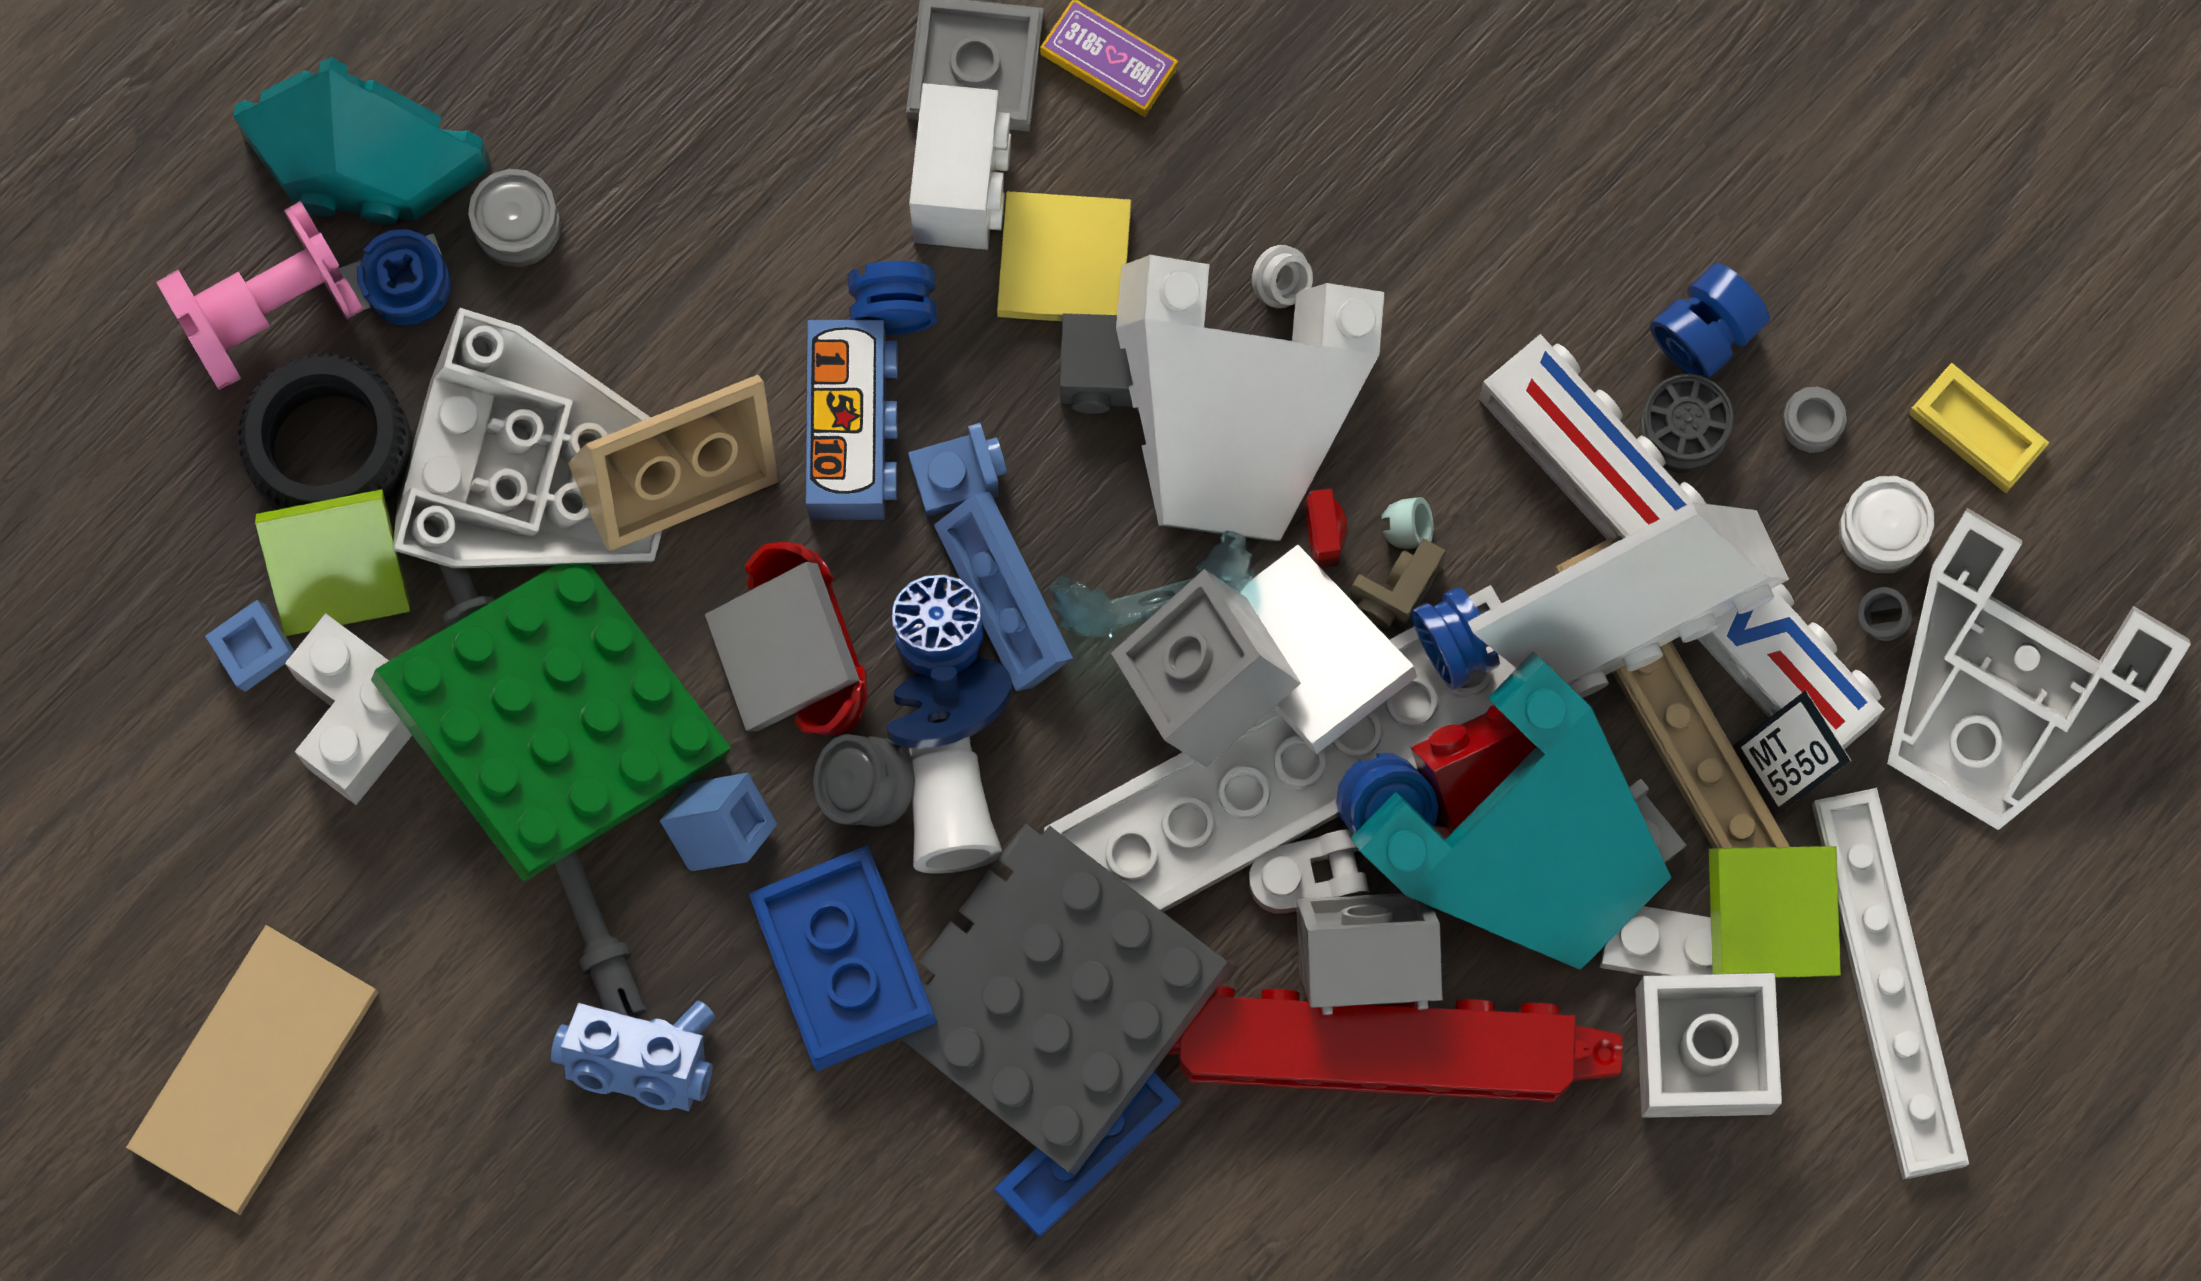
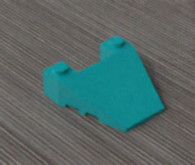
[1351,652,1672,970]

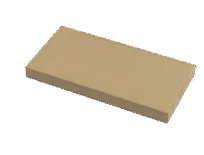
[126,925,379,1215]

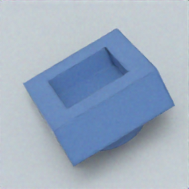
[205,600,295,692]

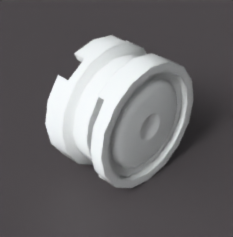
[1839,476,1934,573]

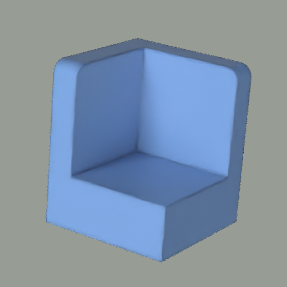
[659,772,778,871]

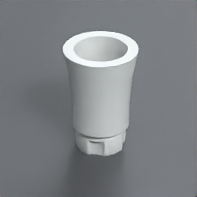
[909,737,1003,874]

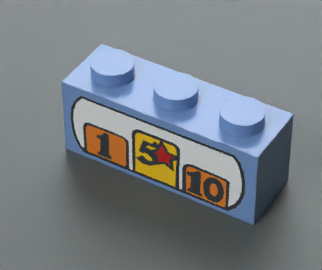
[806,320,898,520]

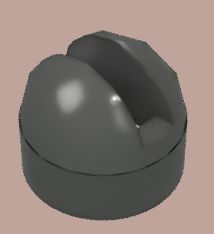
[1858,587,1912,641]

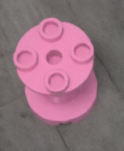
[156,201,363,390]

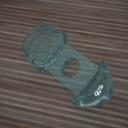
[1049,530,1255,638]

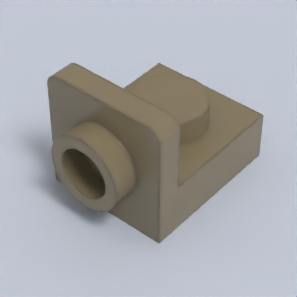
[1351,538,1446,631]

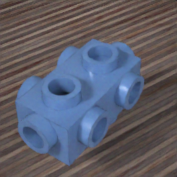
[551,1001,715,1111]

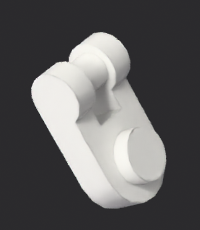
[1249,829,1370,914]

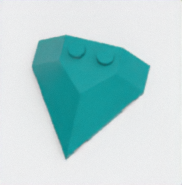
[233,57,490,225]

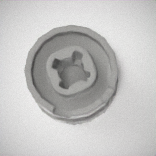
[468,169,561,267]

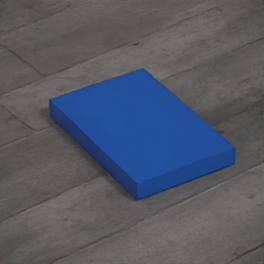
[748,845,938,1071]

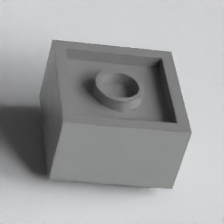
[1111,569,1301,767]
[1296,893,1442,1015]

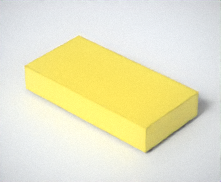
[1909,362,2050,494]

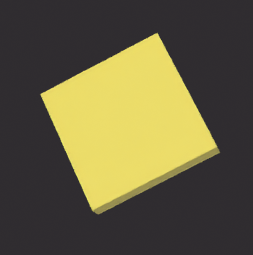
[997,191,1131,321]

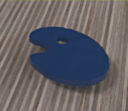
[887,658,1012,749]

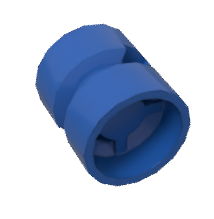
[1650,263,1771,379]

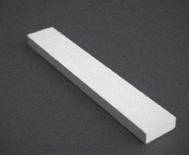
[1812,788,1969,1180]

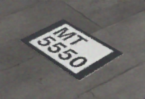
[1732,690,1851,818]

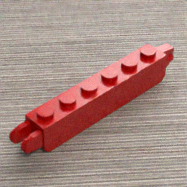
[1167,986,1623,1102]

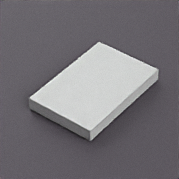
[1237,545,1417,754]

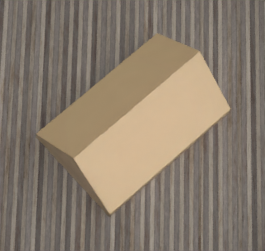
[568,375,779,552]

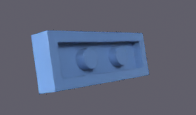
[934,492,1073,692]

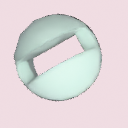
[1382,497,1434,549]

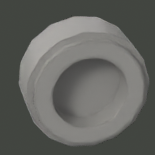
[1781,387,1847,453]

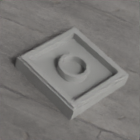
[906,0,1044,132]
[705,562,860,732]

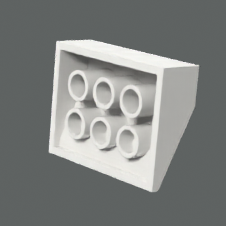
[1468,502,1789,698]

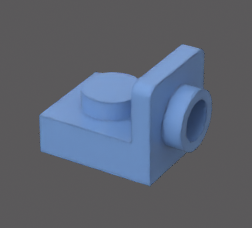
[908,423,1007,518]

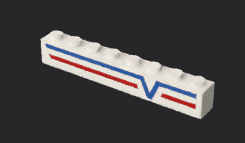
[1479,334,1884,750]

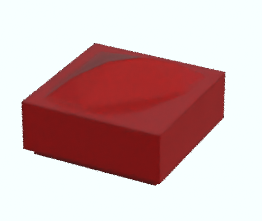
[1305,489,1348,568]

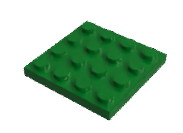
[371,551,731,882]

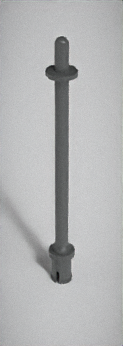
[439,564,648,1018]

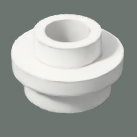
[1252,245,1313,308]

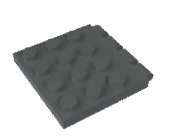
[900,823,1233,1175]

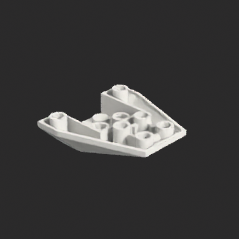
[393,308,662,568]

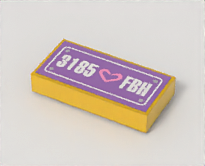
[1040,0,1178,117]

